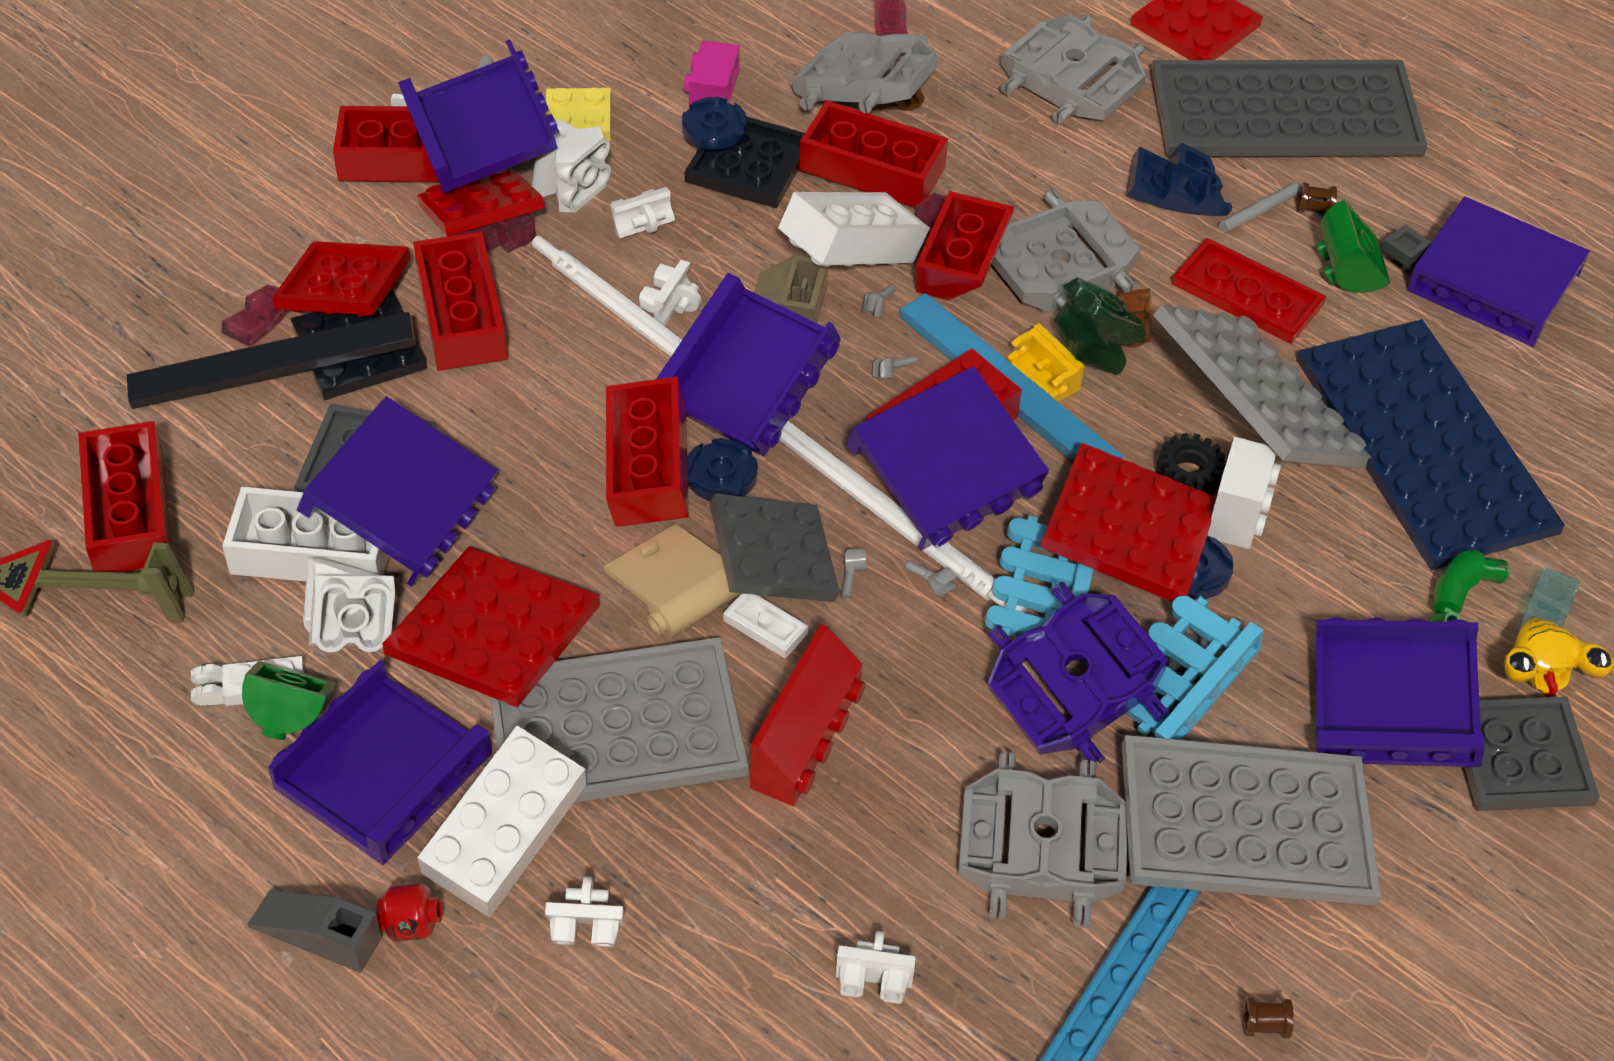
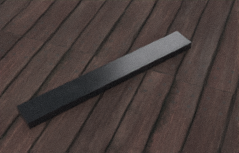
[126,312,416,409]

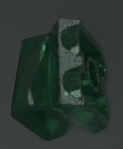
[1053,277,1146,375]

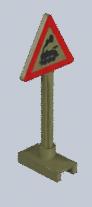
[0,540,194,622]

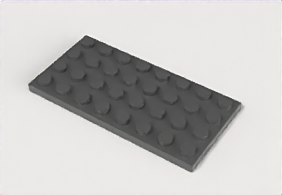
[1151,60,1427,157]

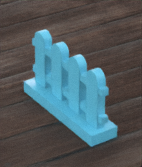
[985,515,1093,666]
[1125,596,1264,740]

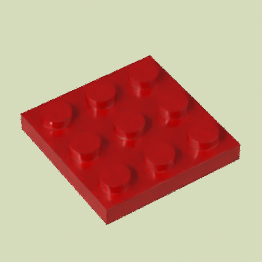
[1131,0,1263,60]
[417,167,544,236]
[272,241,411,316]

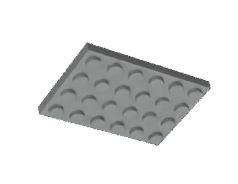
[1154,305,1371,468]
[490,637,749,803]
[1122,735,1381,906]

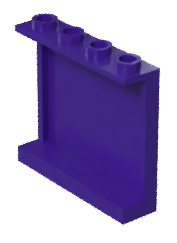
[398,40,559,193]
[1407,196,1590,348]
[656,273,841,457]
[847,366,1049,551]
[296,396,498,587]
[1316,617,1485,767]
[268,660,492,865]

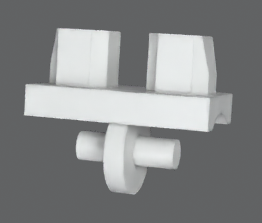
[610,187,675,238]
[639,259,702,326]
[545,877,626,947]
[836,931,916,1004]

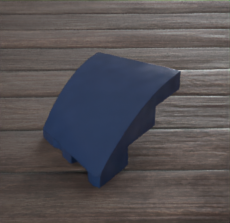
[1128,143,1232,216]

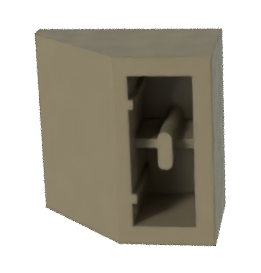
[754,255,828,323]

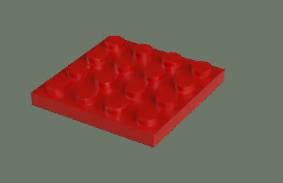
[1040,442,1217,602]
[382,546,600,708]

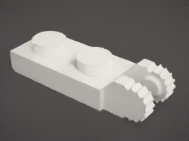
[191,656,304,706]

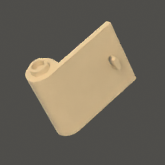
[603,524,741,638]

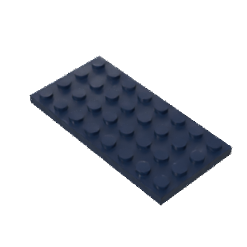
[1296,319,1565,570]

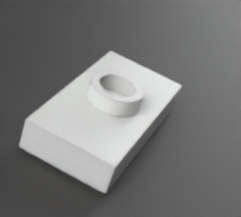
[723,593,808,659]

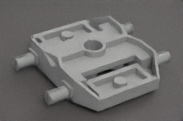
[1001,14,1145,124]
[792,32,938,113]
[991,189,1140,318]
[958,752,1127,928]

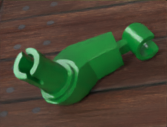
[1430,550,1510,622]

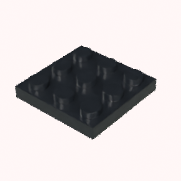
[684,116,805,208]
[290,289,427,401]

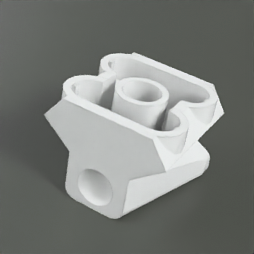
[531,120,611,212]
[303,558,395,653]

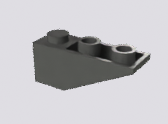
[248,890,382,973]

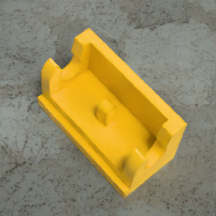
[1007,323,1084,402]

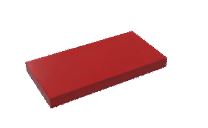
[1172,238,1326,345]

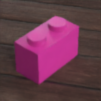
[684,40,740,105]

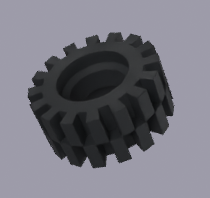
[1156,433,1226,496]

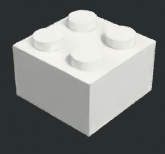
[1207,437,1281,549]

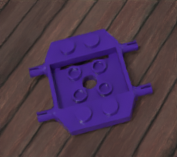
[988,582,1170,764]

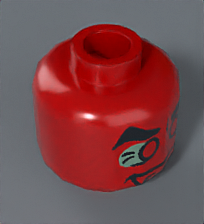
[376,884,442,942]

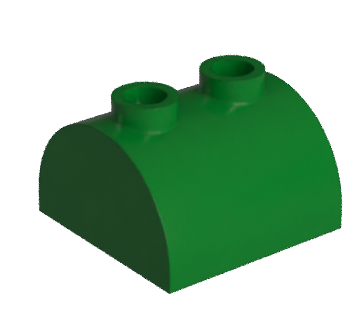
[1317,199,1391,293]
[242,661,336,740]

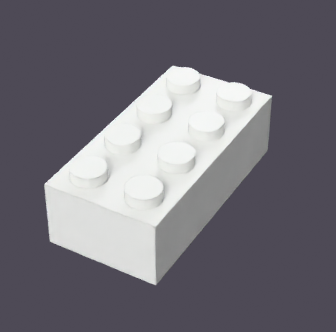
[778,192,930,267]
[222,487,389,581]
[417,726,586,918]

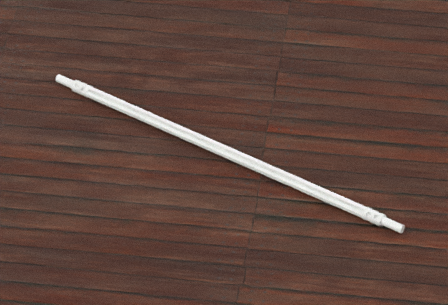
[532,235,1027,613]

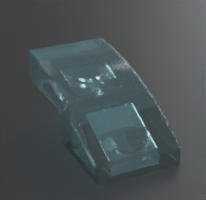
[1520,567,1581,627]

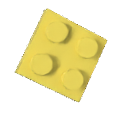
[545,87,611,141]

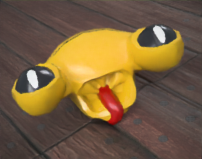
[1504,617,1614,697]

